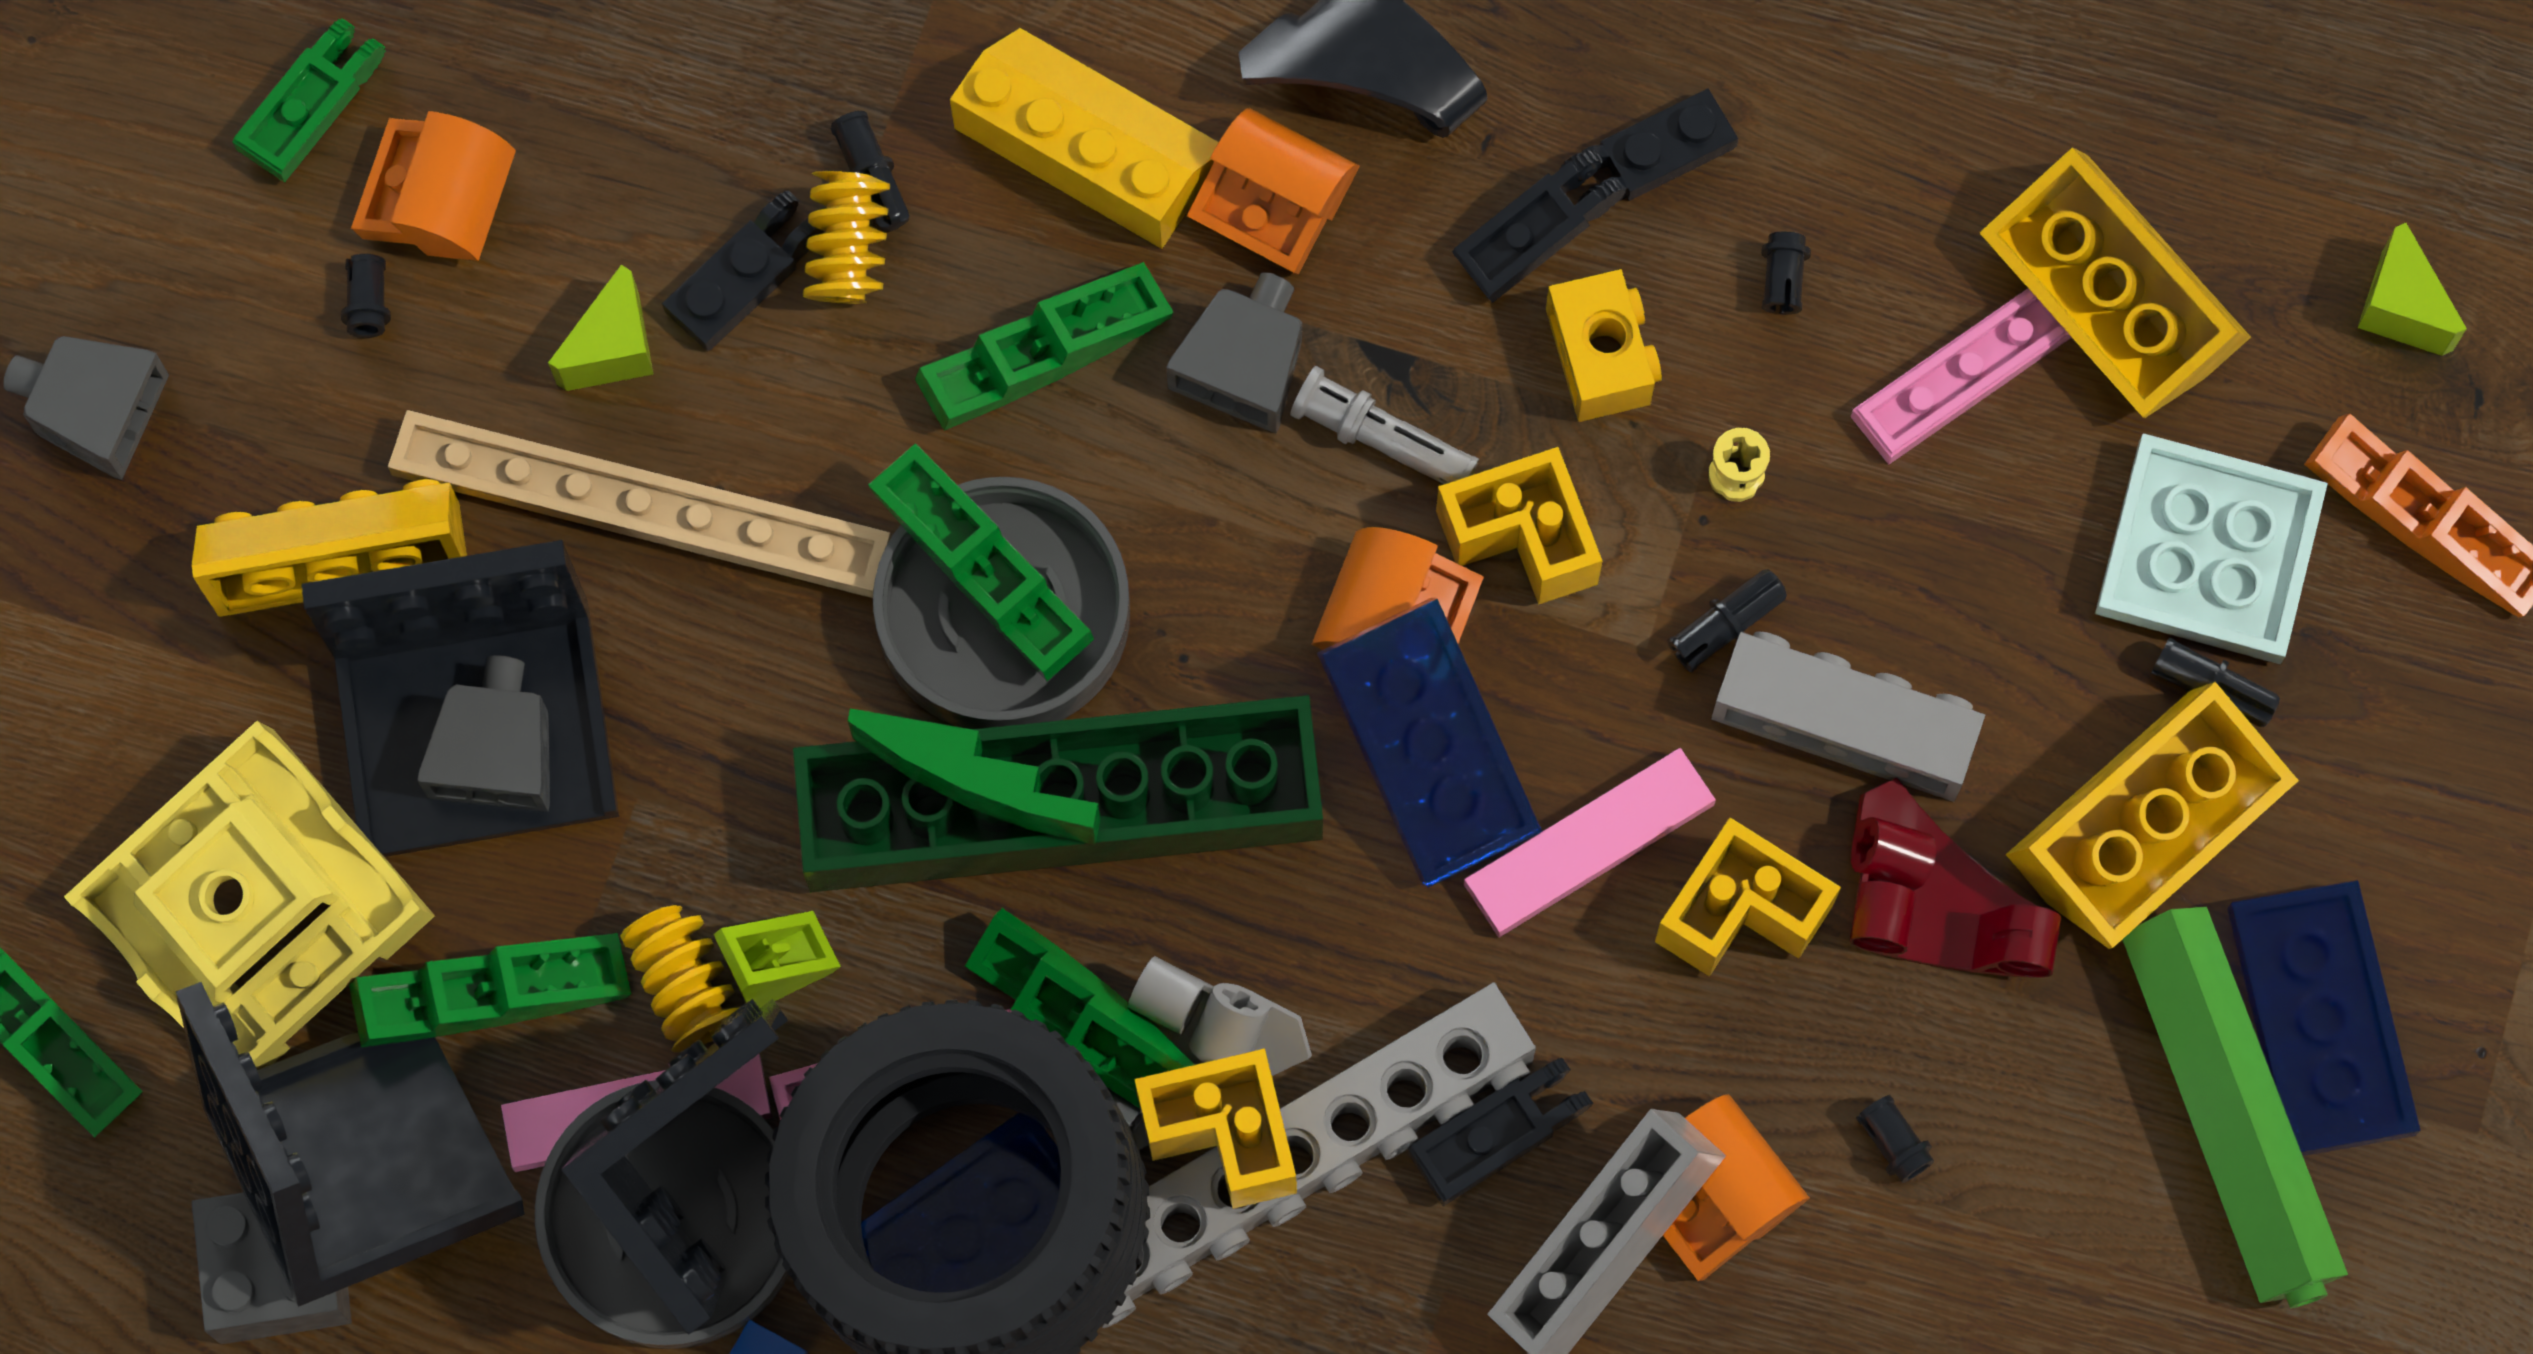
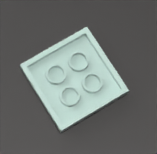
[2095,433,2328,664]

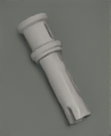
[1290,366,1479,485]

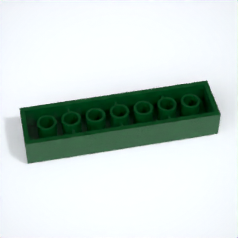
[793,695,1323,892]

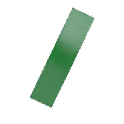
[915,262,1174,431]
[868,443,1095,681]
[847,708,1100,845]
[965,908,1195,1109]
[349,933,631,1047]
[0,947,143,1138]

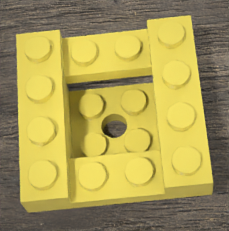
[64,721,435,1070]

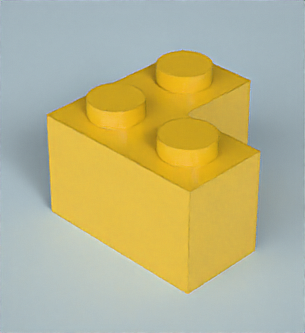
[1436,447,1603,605]
[1655,818,1841,977]
[1134,1048,1297,1209]

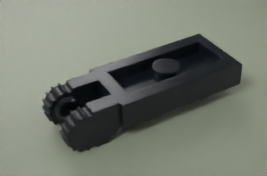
[1559,88,1739,202]
[1452,149,1626,303]
[662,190,824,352]
[1407,1057,1594,1207]

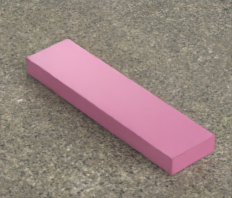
[1851,288,2072,465]
[1464,748,1716,938]
[501,1053,772,1172]

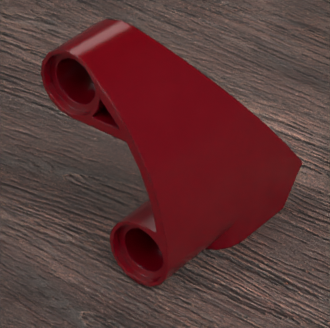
[1849,778,2061,978]

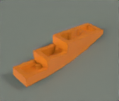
[2304,413,2533,618]

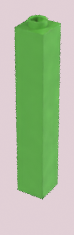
[2122,907,2348,1308]

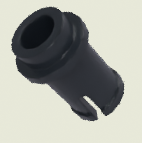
[1761,231,1811,315]
[341,254,391,338]
[1856,1095,1934,1183]

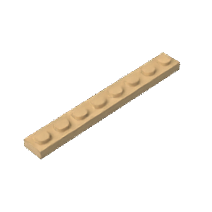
[388,410,891,598]

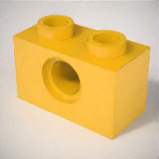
[1546,269,1662,422]

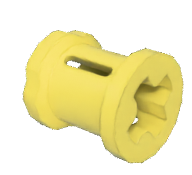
[1709,428,1770,502]

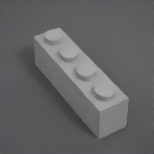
[1711,632,1985,802]
[1487,1109,1726,1354]

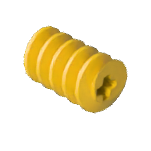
[803,171,890,304]
[620,905,740,1053]

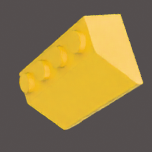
[950,28,1219,249]
[1980,147,2251,418]
[192,479,467,617]
[2006,682,2299,949]

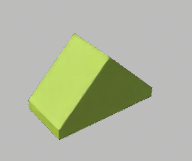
[2358,223,2467,356]
[548,265,653,391]
[714,911,841,1008]

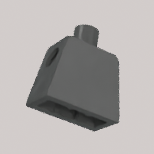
[1166,273,1302,434]
[4,336,169,480]
[418,656,550,812]

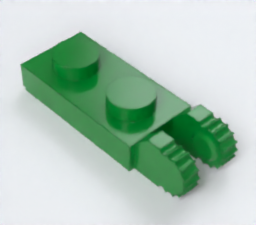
[232,18,386,183]

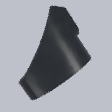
[1238,0,1488,138]

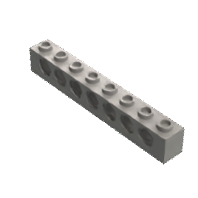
[1101,982,1536,1328]

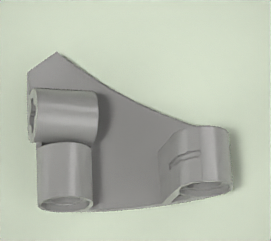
[1107,956,1312,1150]

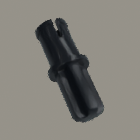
[830,111,909,232]
[1667,569,1787,672]
[2151,637,2280,727]

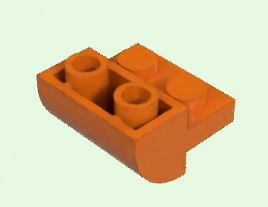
[1187,108,1360,274]
[351,111,516,261]
[1311,527,1484,694]
[1663,1094,1810,1281]

